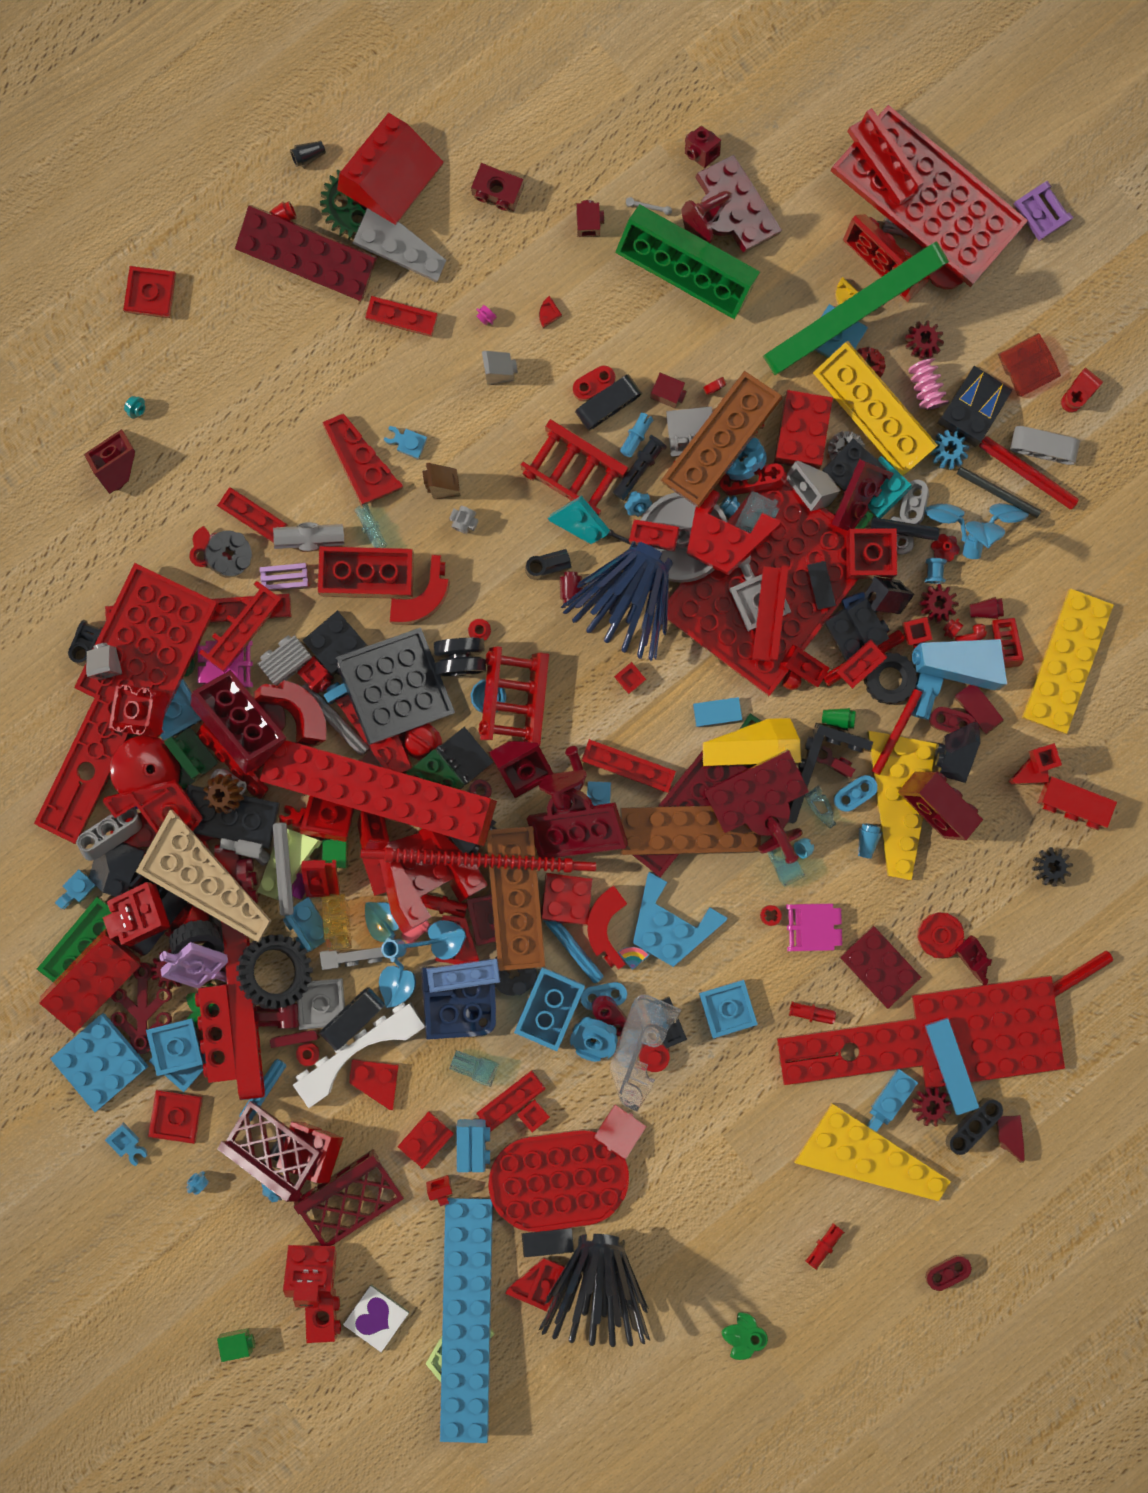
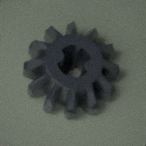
[1032,847,1073,887]

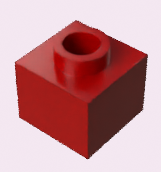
[1029,743,1062,773]

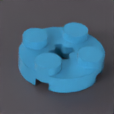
[725,438,767,480]
[570,1017,618,1062]

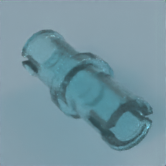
[354,504,387,548]

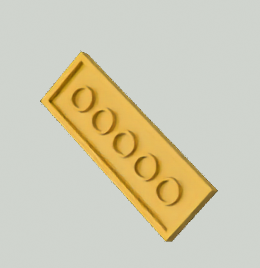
[813,341,938,476]
[1022,588,1114,734]

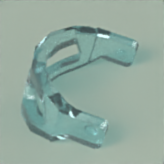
[804,785,836,828]

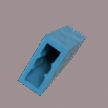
[912,639,1007,690]

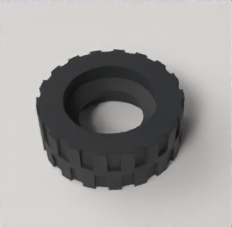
[864,652,918,705]
[169,920,224,954]

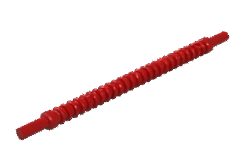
[360,847,596,873]

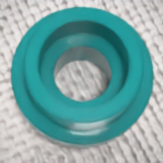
[124,396,146,419]

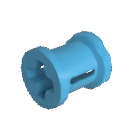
[924,558,947,584]

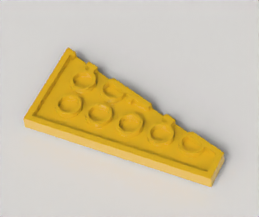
[867,730,937,880]
[794,1103,951,1201]

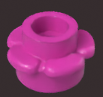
[476,305,497,326]

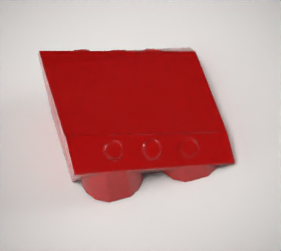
[109,684,169,738]

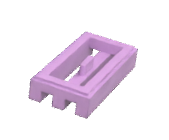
[260,563,309,591]

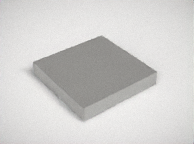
[297,978,345,1030]

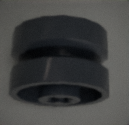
[434,637,487,677]

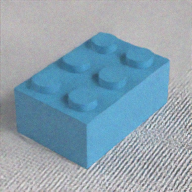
[514,967,585,1051]

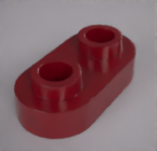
[929,707,975,733]
[592,996,629,1037]
[925,1255,972,1291]

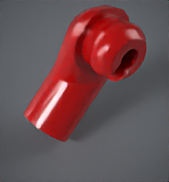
[955,624,987,641]

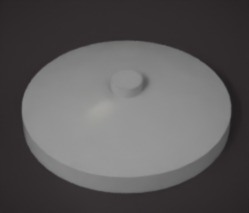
[641,492,728,582]

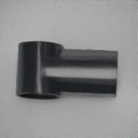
[525,549,572,580]

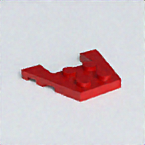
[687,490,782,575]
[103,780,202,856]

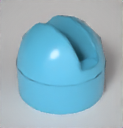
[794,838,814,859]

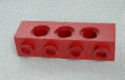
[195,984,237,1083]

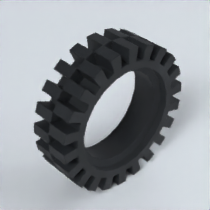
[236,934,313,1009]

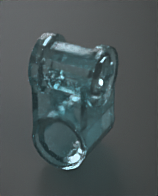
[768,847,805,887]

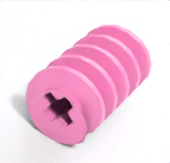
[908,358,949,410]

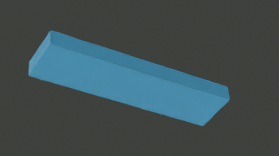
[925,1018,979,1115]

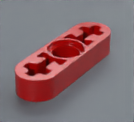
[720,463,787,496]

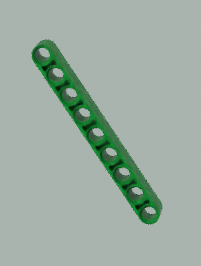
[763,241,949,375]

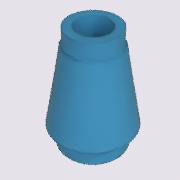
[858,823,882,859]

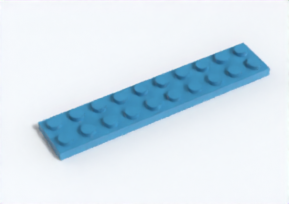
[440,1198,493,1443]

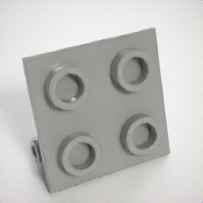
[666,407,712,457]

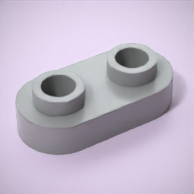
[900,480,929,525]

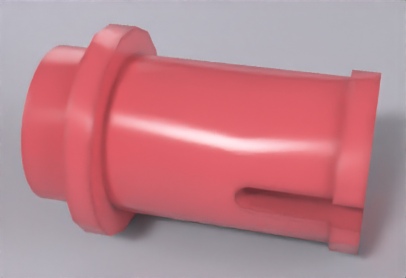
[401,921,431,943]

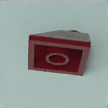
[84,429,135,494]
[489,741,554,798]

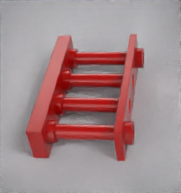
[520,419,628,516]
[478,646,549,746]

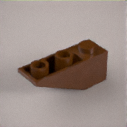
[422,463,461,499]

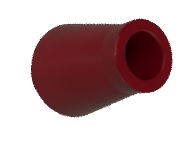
[969,596,1004,619]

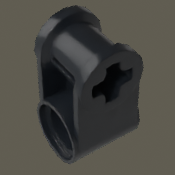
[68,619,103,666]

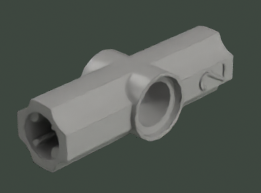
[273,522,344,551]

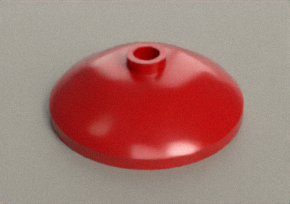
[110,735,180,794]

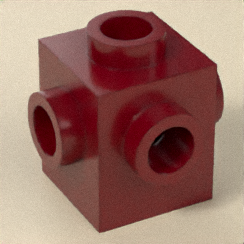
[685,125,721,168]

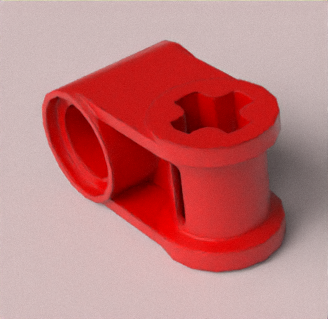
[1061,367,1104,413]

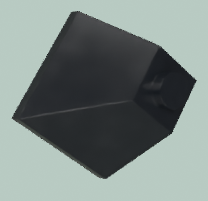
[88,842,146,897]

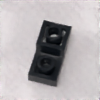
[521,1228,574,1257]

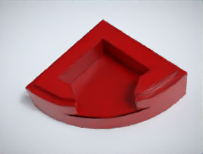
[539,296,562,328]

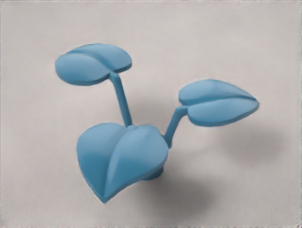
[925,503,1029,559]
[365,902,466,1008]

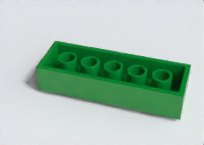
[615,204,760,320]

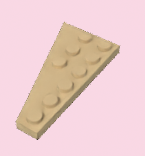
[136,810,271,942]

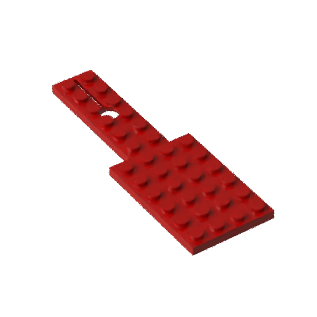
[34,562,219,844]
[777,975,1065,1088]

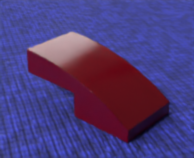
[955,685,1004,735]

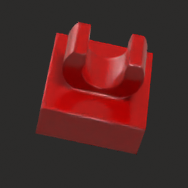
[426,1175,453,1207]

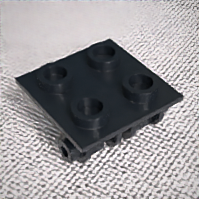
[822,438,887,492]
[435,726,493,790]

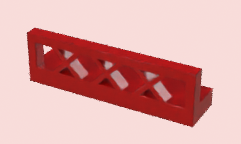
[847,108,924,205]
[752,566,789,662]

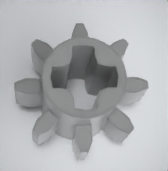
[449,506,479,534]

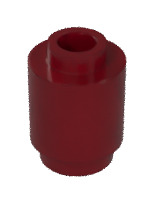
[560,572,583,606]

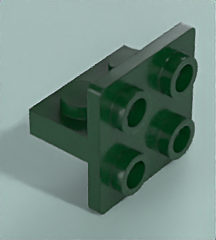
[164,728,218,790]
[406,749,464,789]

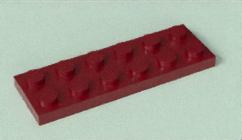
[235,205,377,301]
[632,750,747,877]

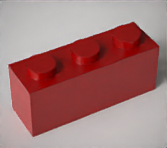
[1037,776,1117,831]

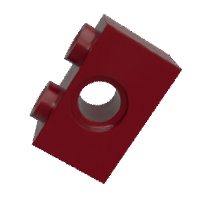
[471,163,524,211]

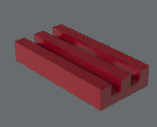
[270,1029,320,1048]

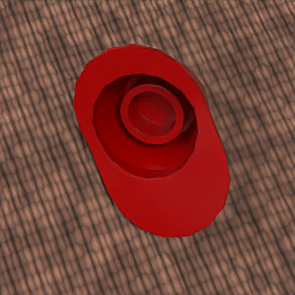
[399,724,442,761]

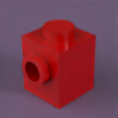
[902,617,933,648]

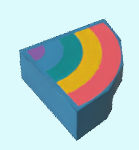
[617,947,650,970]

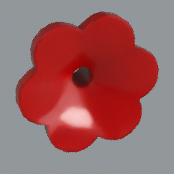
[931,534,960,562]

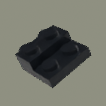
[823,598,890,661]
[303,610,368,676]

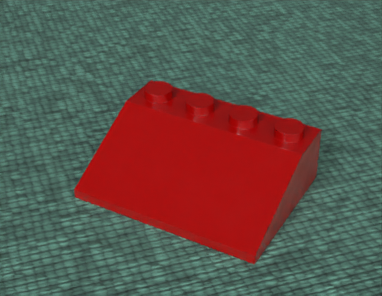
[337,112,444,225]
[843,214,931,302]

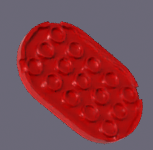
[488,1129,629,1232]

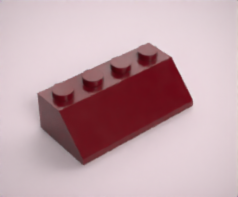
[190,670,286,774]

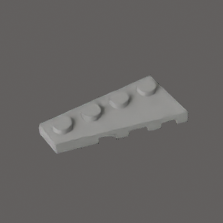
[353,208,446,282]

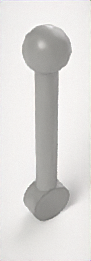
[625,197,672,215]

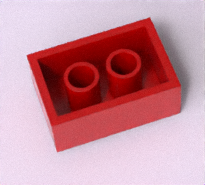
[774,390,833,470]

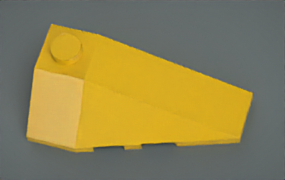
[703,718,801,766]

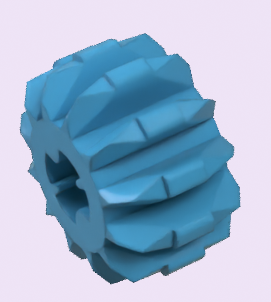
[929,430,969,470]

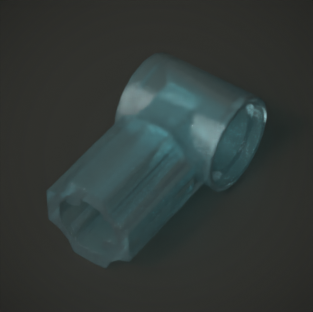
[449,1050,500,1087]

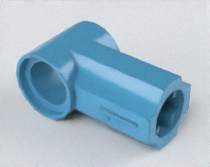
[912,672,943,720]

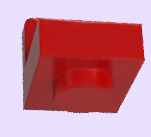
[297,657,334,693]

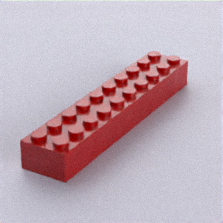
[260,740,497,846]

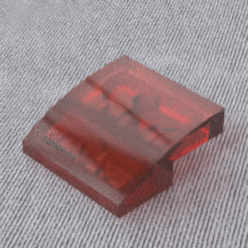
[998,333,1061,397]

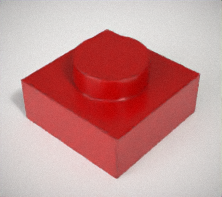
[614,662,646,695]
[517,1099,550,1133]

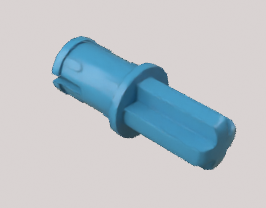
[620,413,653,458]

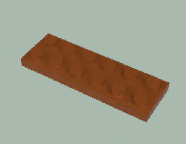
[661,371,782,508]
[620,806,761,855]
[487,826,545,971]

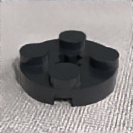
[204,530,252,578]
[495,956,537,996]

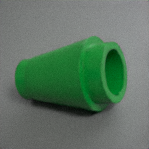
[822,708,856,731]

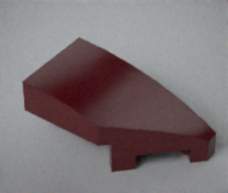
[955,935,992,985]
[996,1115,1025,1163]

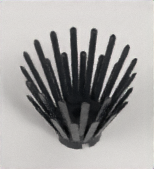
[539,1234,650,1347]

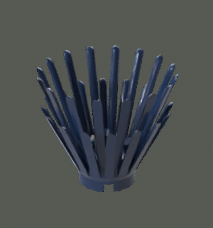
[560,541,673,661]

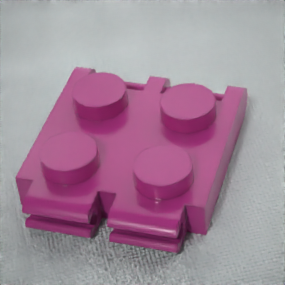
[198,641,253,687]
[786,903,842,951]

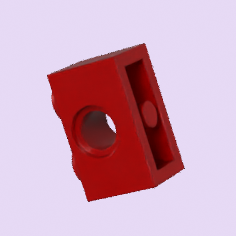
[305,1289,341,1343]

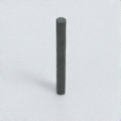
[956,466,1042,518]

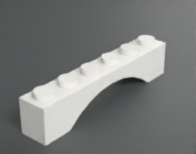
[293,1002,425,1108]

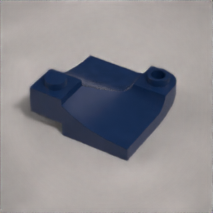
[421,965,496,1040]

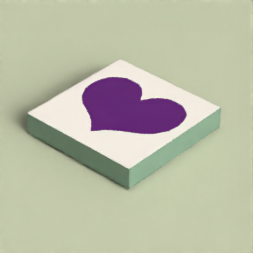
[343,1284,409,1352]

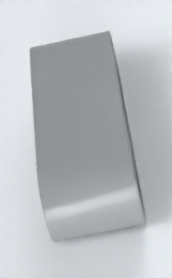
[1010,426,1080,465]
[77,807,142,861]

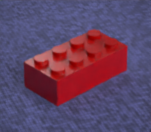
[318,546,414,599]
[39,928,141,1034]

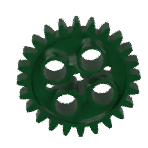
[320,170,367,240]

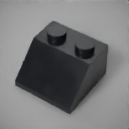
[935,722,981,783]

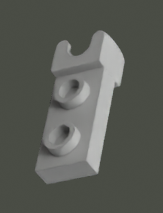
[320,947,385,970]

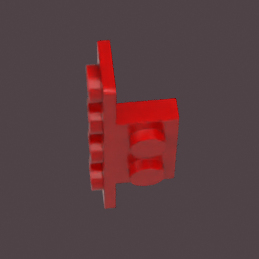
[197,723,268,799]

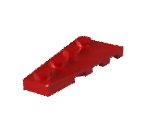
[322,413,404,507]
[335,695,413,773]

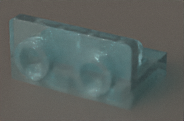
[735,491,780,533]

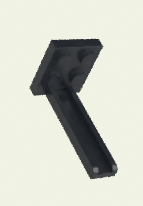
[788,723,873,824]

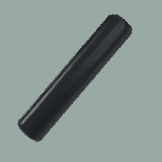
[871,517,940,541]

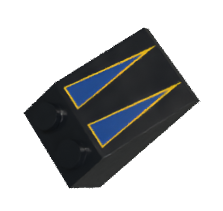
[937,366,1012,448]

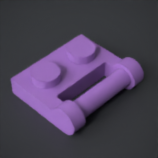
[1014,181,1073,241]

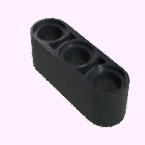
[575,374,642,431]
[319,987,385,1051]
[945,1097,1003,1155]

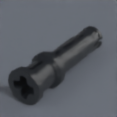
[612,435,667,501]

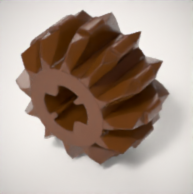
[203,774,245,814]

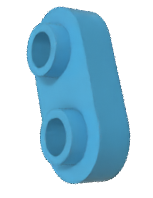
[834,775,877,812]
[581,982,627,1010]

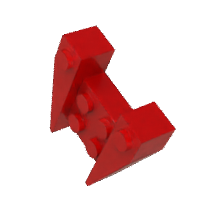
[379,829,488,934]

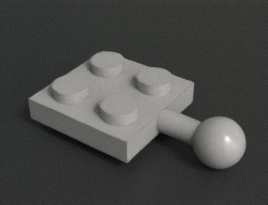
[729,556,791,632]

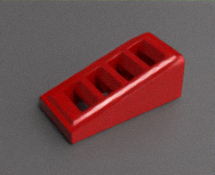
[992,618,1024,668]

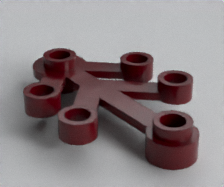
[111,962,172,1054]

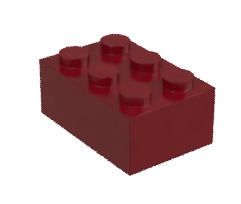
[898,771,984,841]

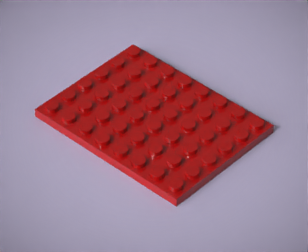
[668,472,858,697]

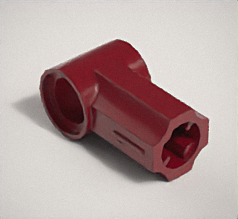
[254,1003,298,1028]

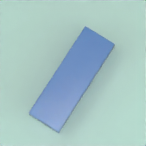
[427,958,500,993]

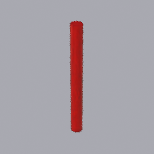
[872,689,922,775]

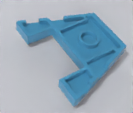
[633,872,727,967]

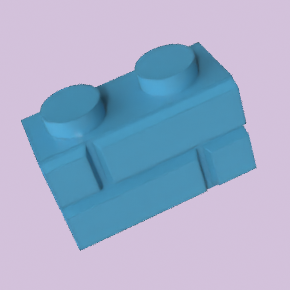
[457,1119,490,1172]

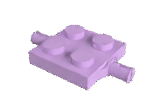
[160,942,228,988]

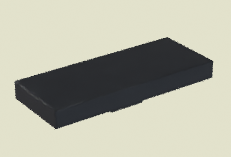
[807,561,836,610]

